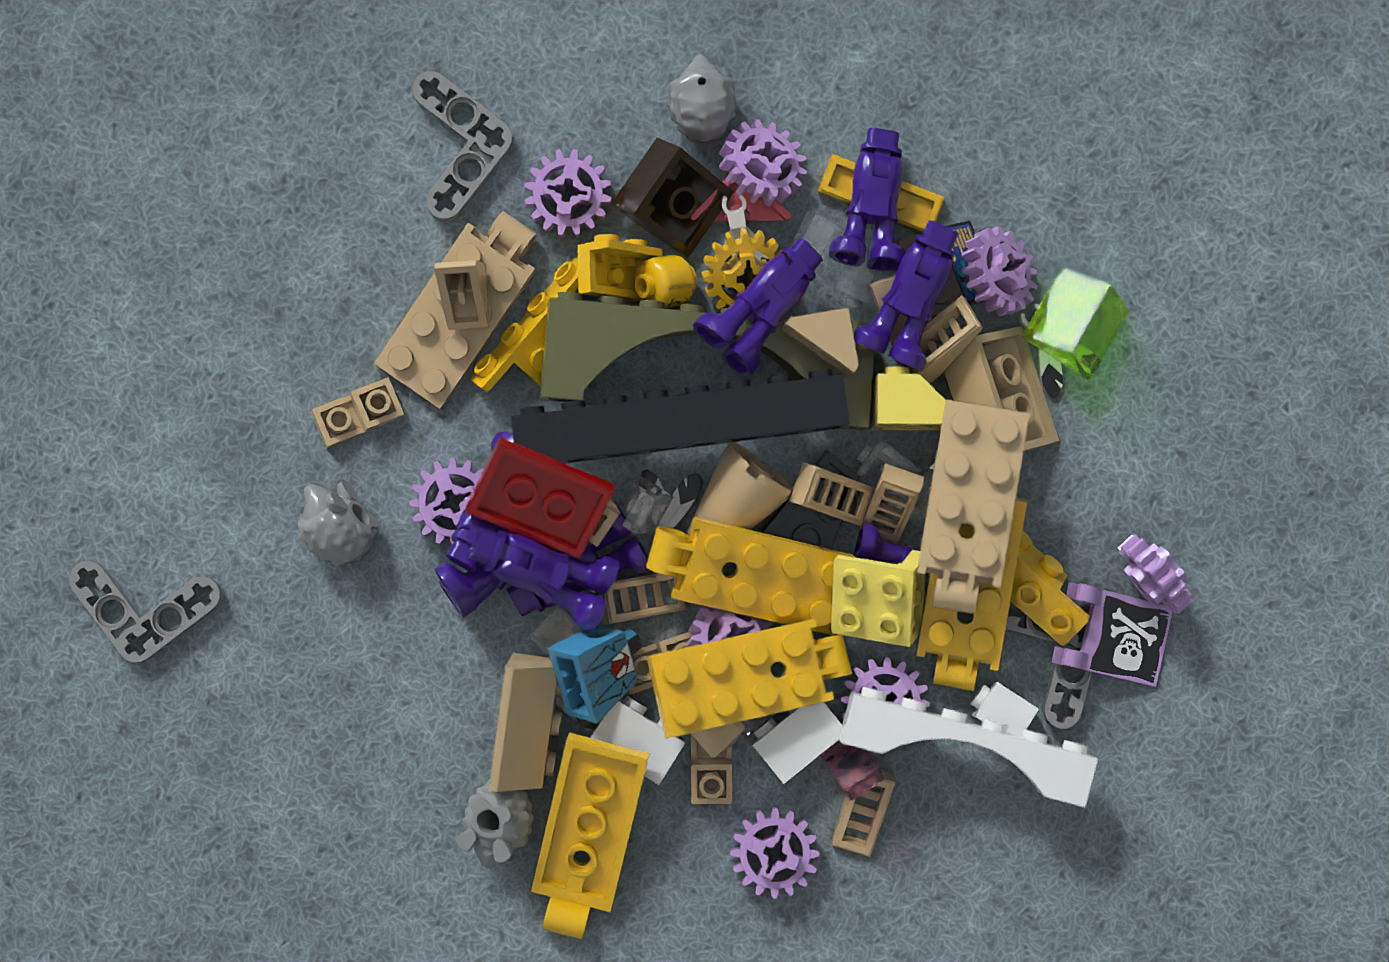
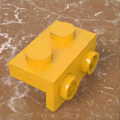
[578,234,662,302]

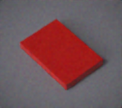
[465,437,615,559]

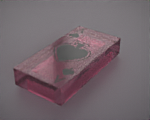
[820,741,886,801]

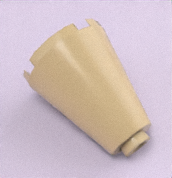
[687,442,793,536]

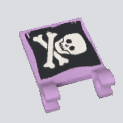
[1051,582,1173,687]

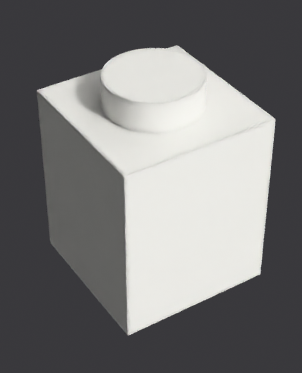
[970,681,1039,737]

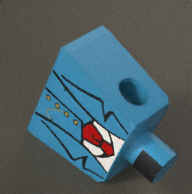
[548,625,642,723]

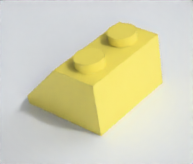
[872,366,946,431]

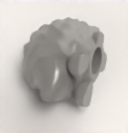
[668,54,736,143]
[297,481,378,566]
[456,781,534,868]

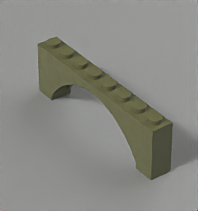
[539,292,875,430]

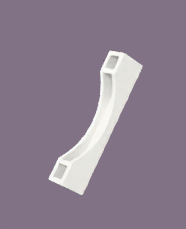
[839,687,1098,807]

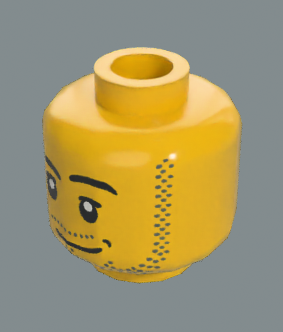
[635,255,697,309]

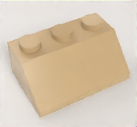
[943,326,1059,452]
[489,652,562,792]

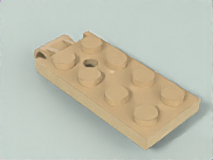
[374,211,537,409]
[917,400,1030,614]

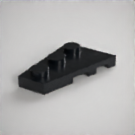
[761,451,860,550]

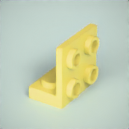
[831,550,927,647]

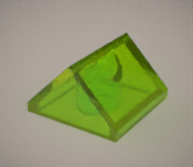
[1022,268,1129,380]

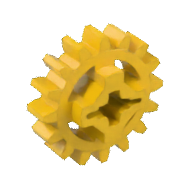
[701,228,782,309]

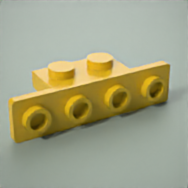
[470,257,578,393]
[1011,531,1090,646]

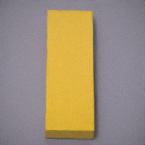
[817,154,945,233]

